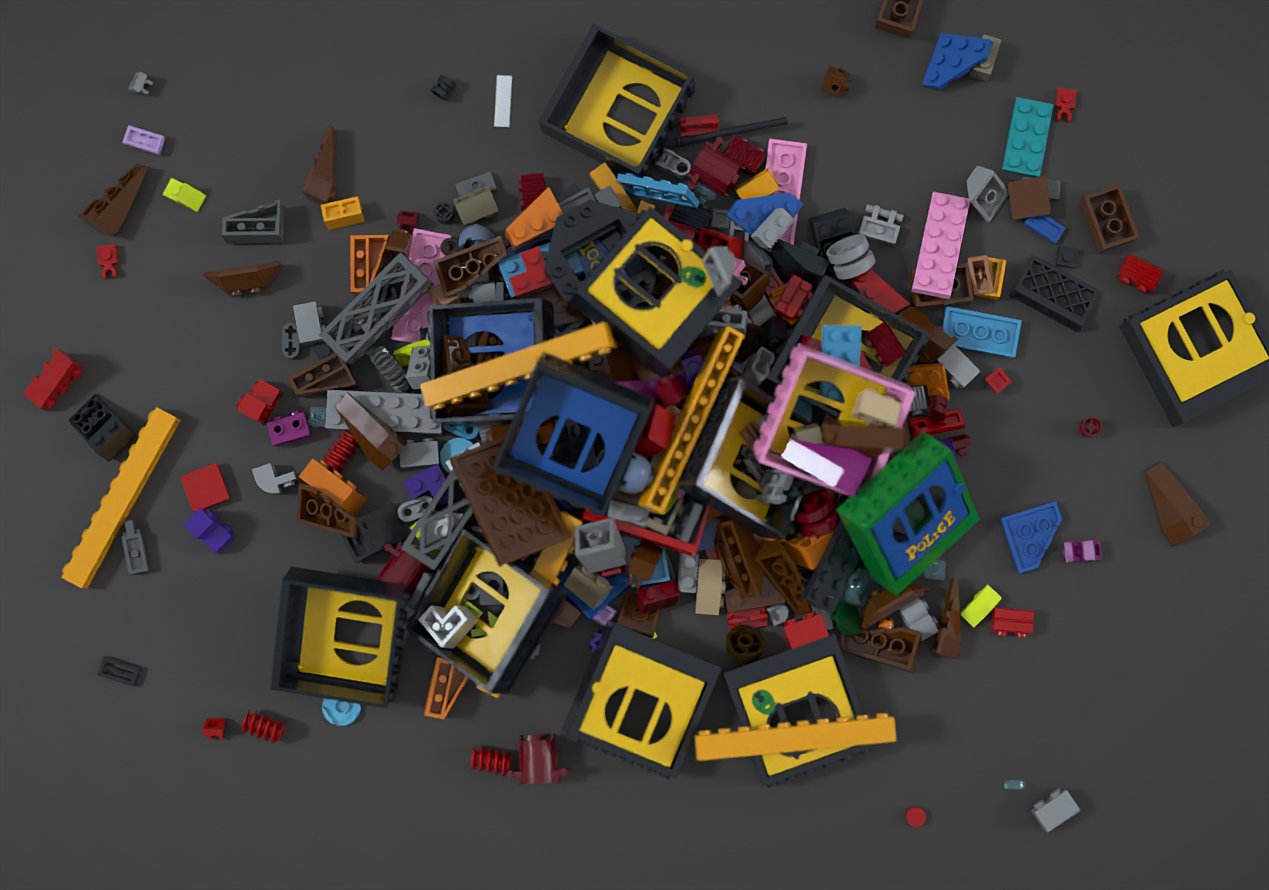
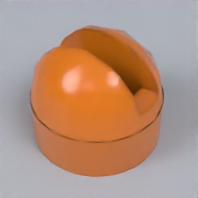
[878,617,894,629]

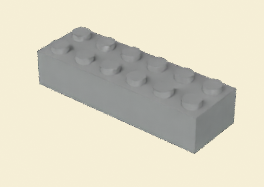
[325,390,444,436]

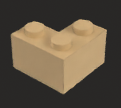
[852,389,902,427]
[695,559,725,615]

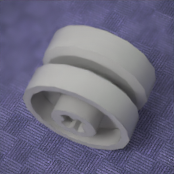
[826,234,876,279]

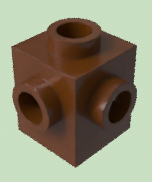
[821,66,851,97]

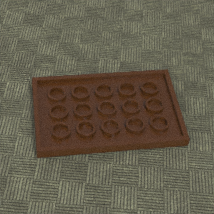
[449,432,571,567]

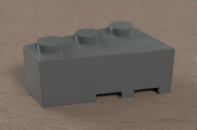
[221,199,285,244]

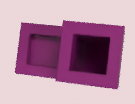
[1063,540,1102,562]

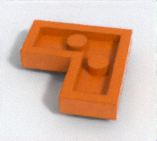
[907,363,950,401]

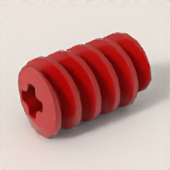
[323,430,359,473]
[242,709,287,744]
[470,745,513,777]

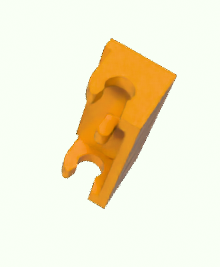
[736,167,779,199]
[321,196,365,230]
[976,257,1006,300]

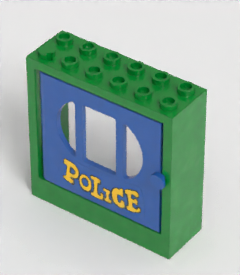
[837,431,980,596]

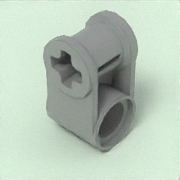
[654,148,691,180]

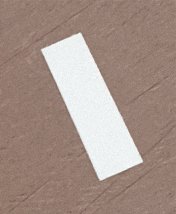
[494,75,512,127]

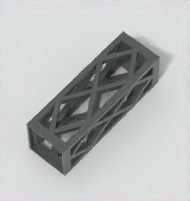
[319,252,434,365]
[401,448,473,570]

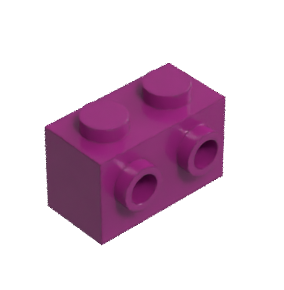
[266,411,313,447]

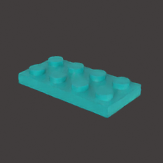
[1001,97,1053,178]

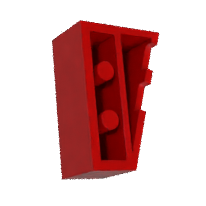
[847,269,910,322]
[23,348,84,411]

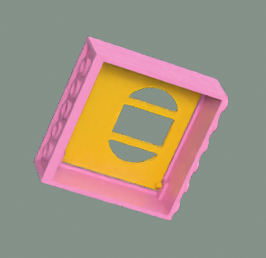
[752,343,916,495]

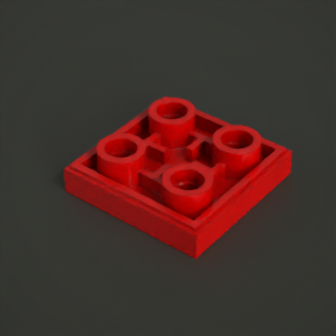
[180,463,231,513]

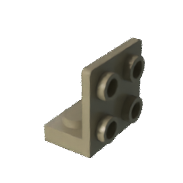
[645,498,685,536]

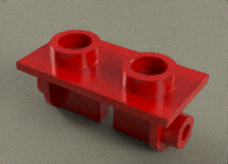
[680,115,719,136]
[727,606,768,631]

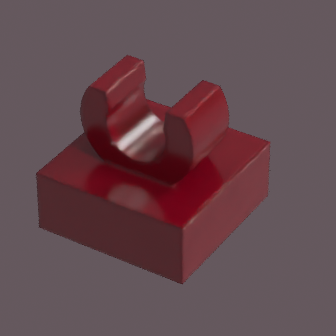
[397,210,419,232]
[947,433,972,456]

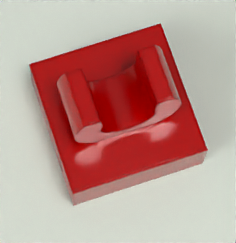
[984,367,1012,394]
[202,718,227,741]

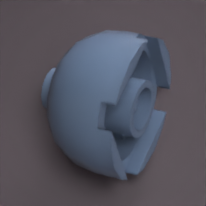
[458,224,495,251]
[617,452,653,494]

